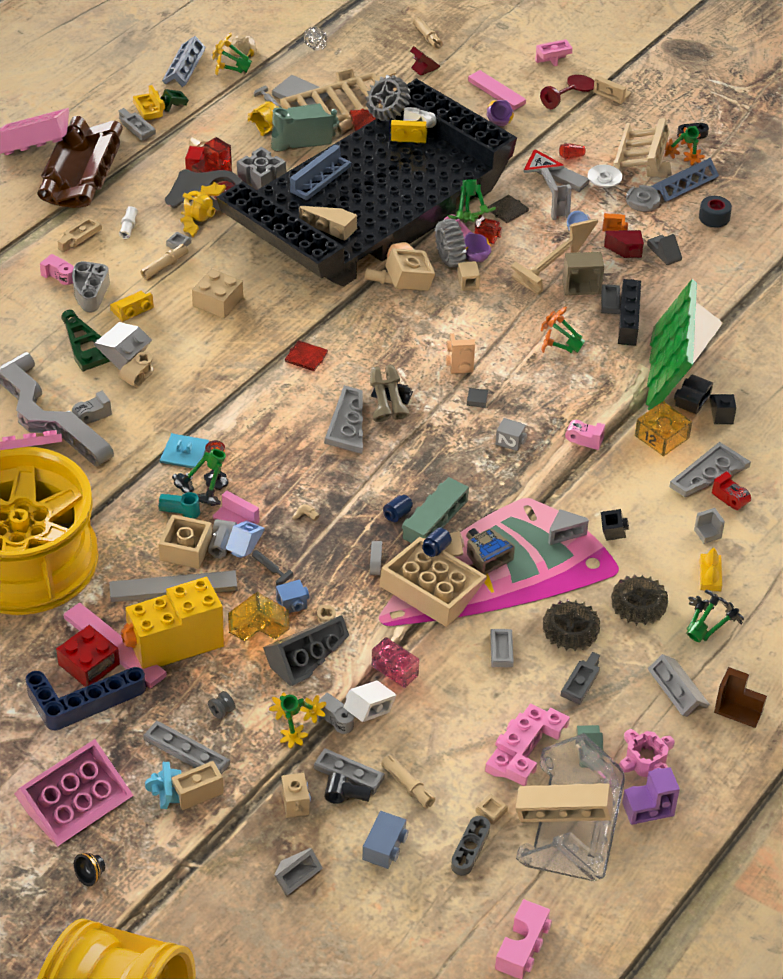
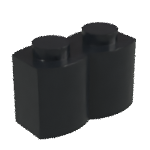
[674,374,714,414]

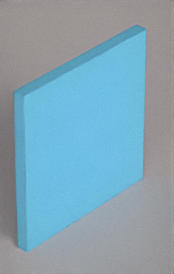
[160,433,209,468]

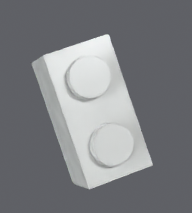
[343,681,396,722]

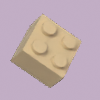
[192,269,244,318]
[158,514,212,569]

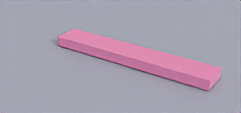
[64,603,167,689]

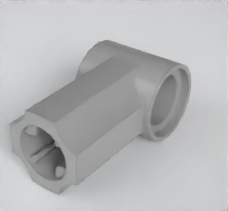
[208,519,237,559]

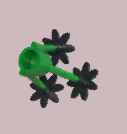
[686,590,744,643]

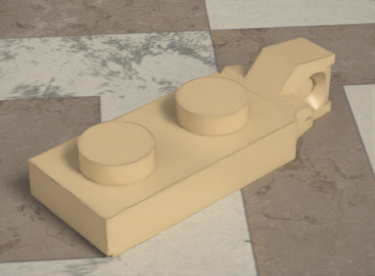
[57,217,102,252]

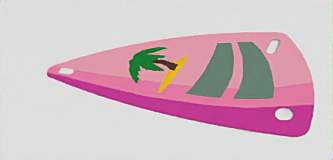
[379,498,619,626]

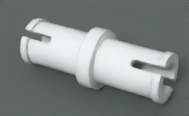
[119,206,138,239]

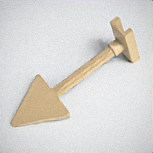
[511,219,598,295]

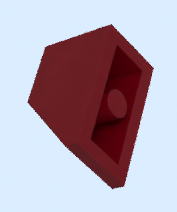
[604,230,644,258]

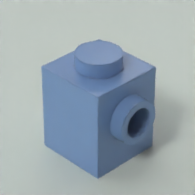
[276,579,310,615]

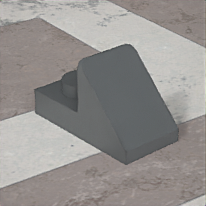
[647,234,682,265]

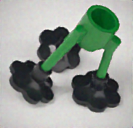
[172,449,229,506]

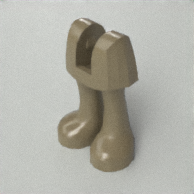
[370,365,410,422]

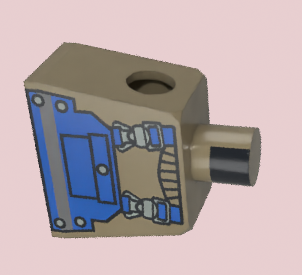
[466,528,515,575]

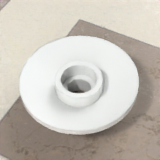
[588,165,622,188]

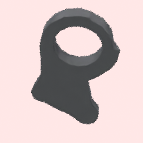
[165,169,242,210]

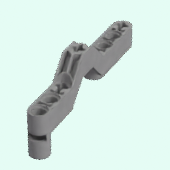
[0,352,114,466]

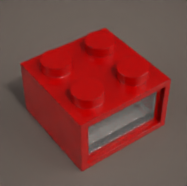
[56,624,120,687]

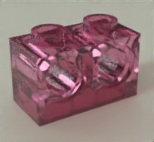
[372,637,419,688]

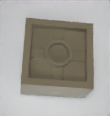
[562,252,604,295]

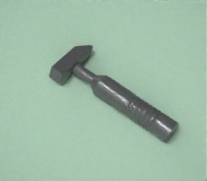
[252,550,293,585]

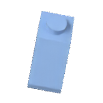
[226,520,265,558]

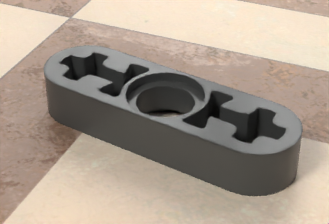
[451,816,490,876]

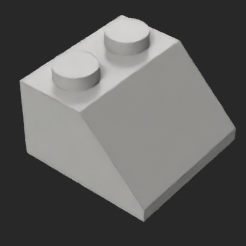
[94,322,152,370]

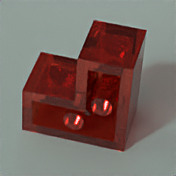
[192,137,232,173]

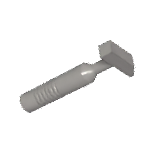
[254,85,282,108]

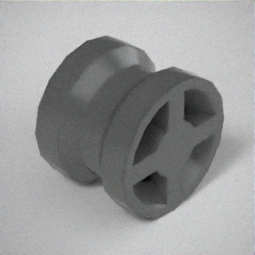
[208,691,236,719]

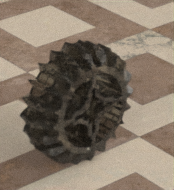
[611,574,668,626]
[543,599,600,651]

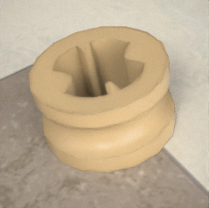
[317,605,336,623]

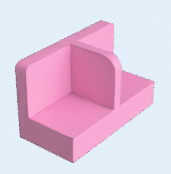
[535,39,573,66]

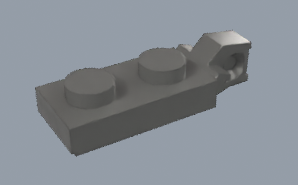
[560,652,600,705]

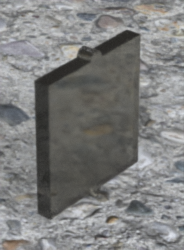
[487,195,529,223]

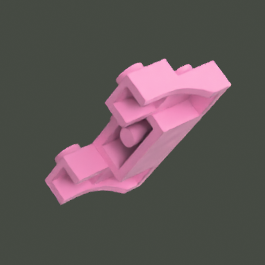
[485,703,570,786]

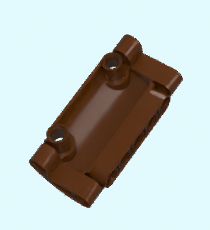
[37,116,123,208]

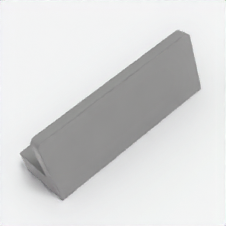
[648,654,710,717]

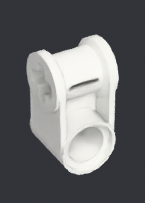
[403,107,437,128]

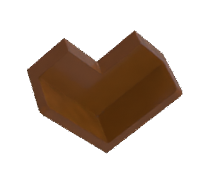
[714,667,767,728]

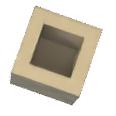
[457,261,480,291]

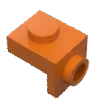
[602,213,628,232]

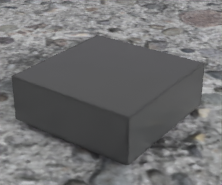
[467,388,488,408]

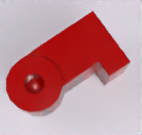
[712,471,751,510]

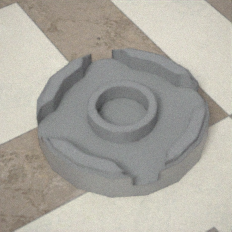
[626,185,661,212]

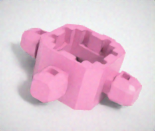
[619,729,675,777]

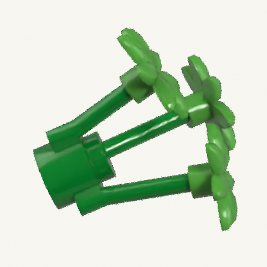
[448,180,496,223]

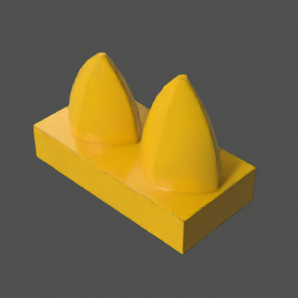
[700,548,722,592]

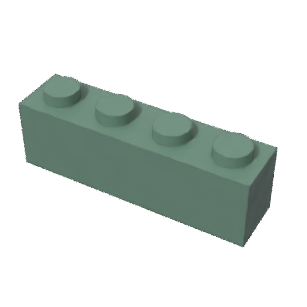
[402,477,469,543]

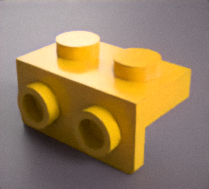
[133,85,165,120]
[391,120,427,143]

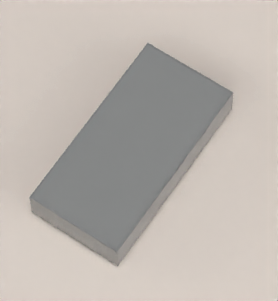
[490,629,514,667]

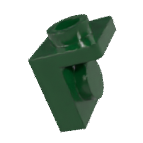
[160,89,189,112]

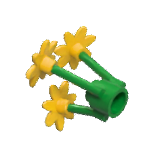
[212,33,252,75]
[269,692,327,749]

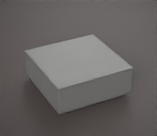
[166,232,192,249]

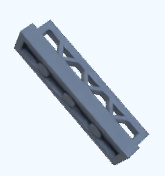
[162,36,206,87]
[290,144,351,200]
[651,157,719,202]

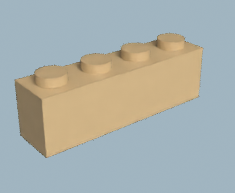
[516,783,614,822]

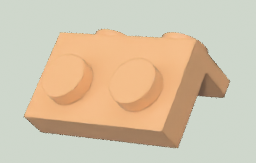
[446,333,475,374]

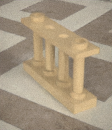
[613,118,670,175]

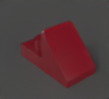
[410,46,440,76]

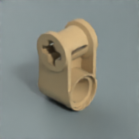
[119,352,154,387]

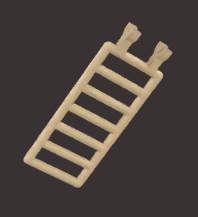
[280,69,396,122]

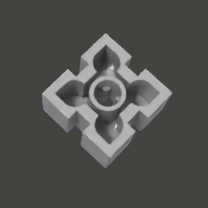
[237,147,286,190]

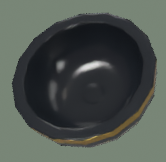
[73,853,105,886]

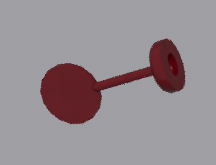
[540,75,595,109]

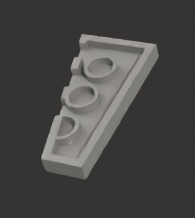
[324,385,363,454]

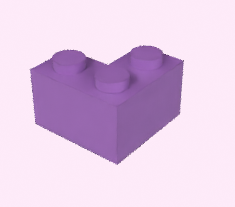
[622,767,680,825]

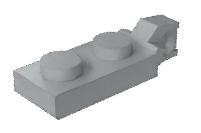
[118,108,156,141]

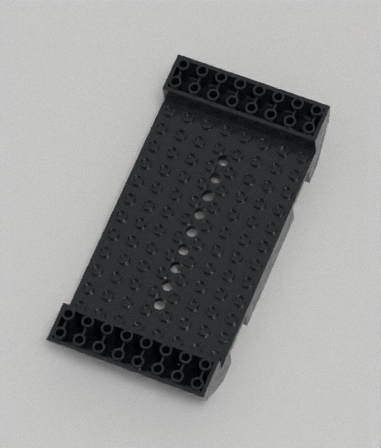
[217,78,517,287]

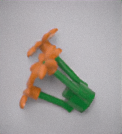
[664,126,705,166]
[541,307,586,353]

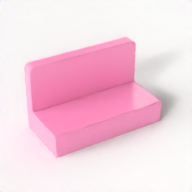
[213,491,259,524]

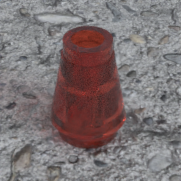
[559,142,586,160]

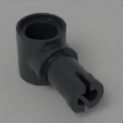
[324,773,371,804]

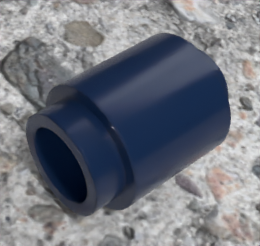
[383,495,413,522]
[422,528,452,557]

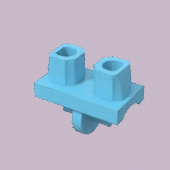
[145,761,181,809]

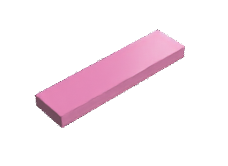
[468,70,526,110]

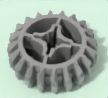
[365,75,411,121]
[435,219,467,268]

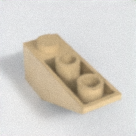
[299,206,357,241]

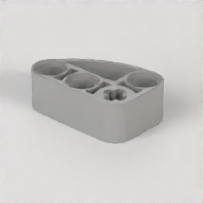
[72,261,110,312]

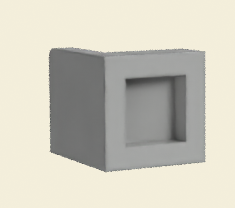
[694,508,725,544]

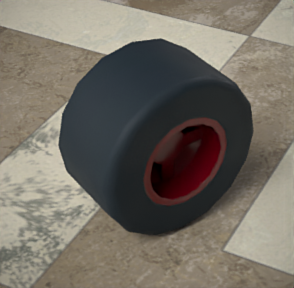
[699,196,732,228]

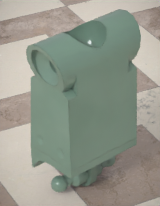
[271,103,339,151]

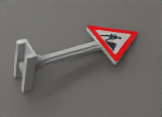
[524,149,572,220]

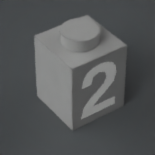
[495,418,527,451]

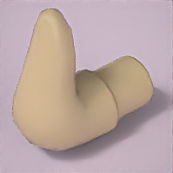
[292,504,320,521]

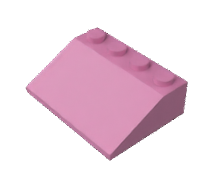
[0,108,69,155]
[15,739,134,847]

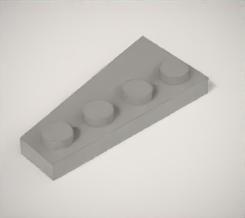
[669,442,751,497]

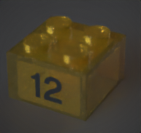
[634,401,692,456]

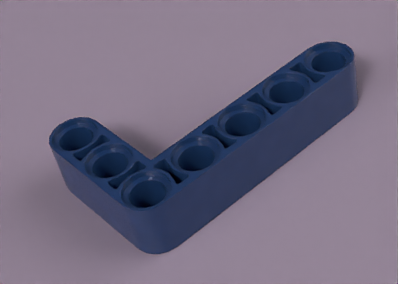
[25,667,146,731]

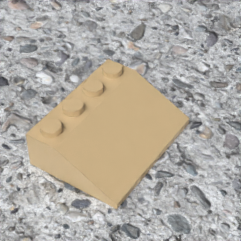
[379,537,487,627]

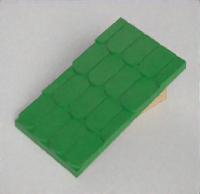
[646,279,723,413]

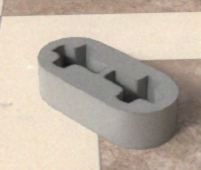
[370,541,382,575]

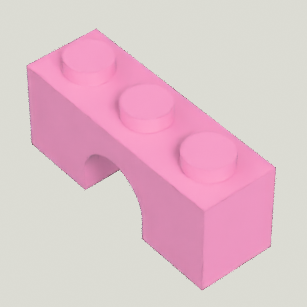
[495,899,552,979]

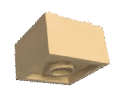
[385,248,435,291]

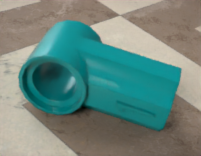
[158,492,200,519]

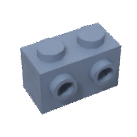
[362,811,409,869]

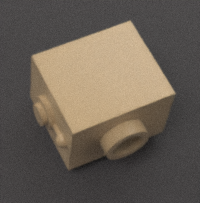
[281,773,311,818]

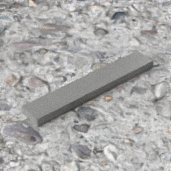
[109,570,238,602]

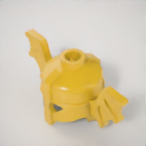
[247,101,279,136]
[180,182,226,238]

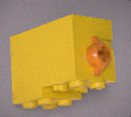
[121,577,224,669]

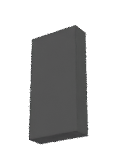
[601,284,620,314]

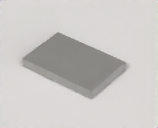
[272,75,330,106]

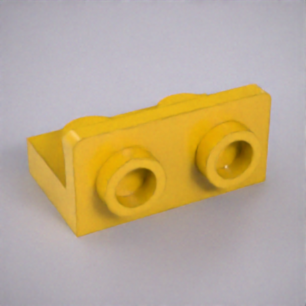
[110,290,154,322]

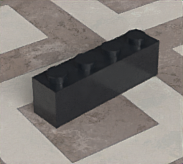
[618,279,641,346]

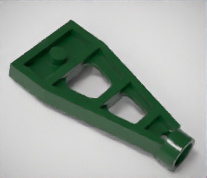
[61,309,111,372]

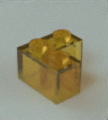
[228,591,290,642]

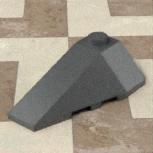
[263,615,349,686]

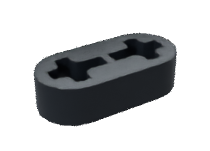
[677,123,709,140]

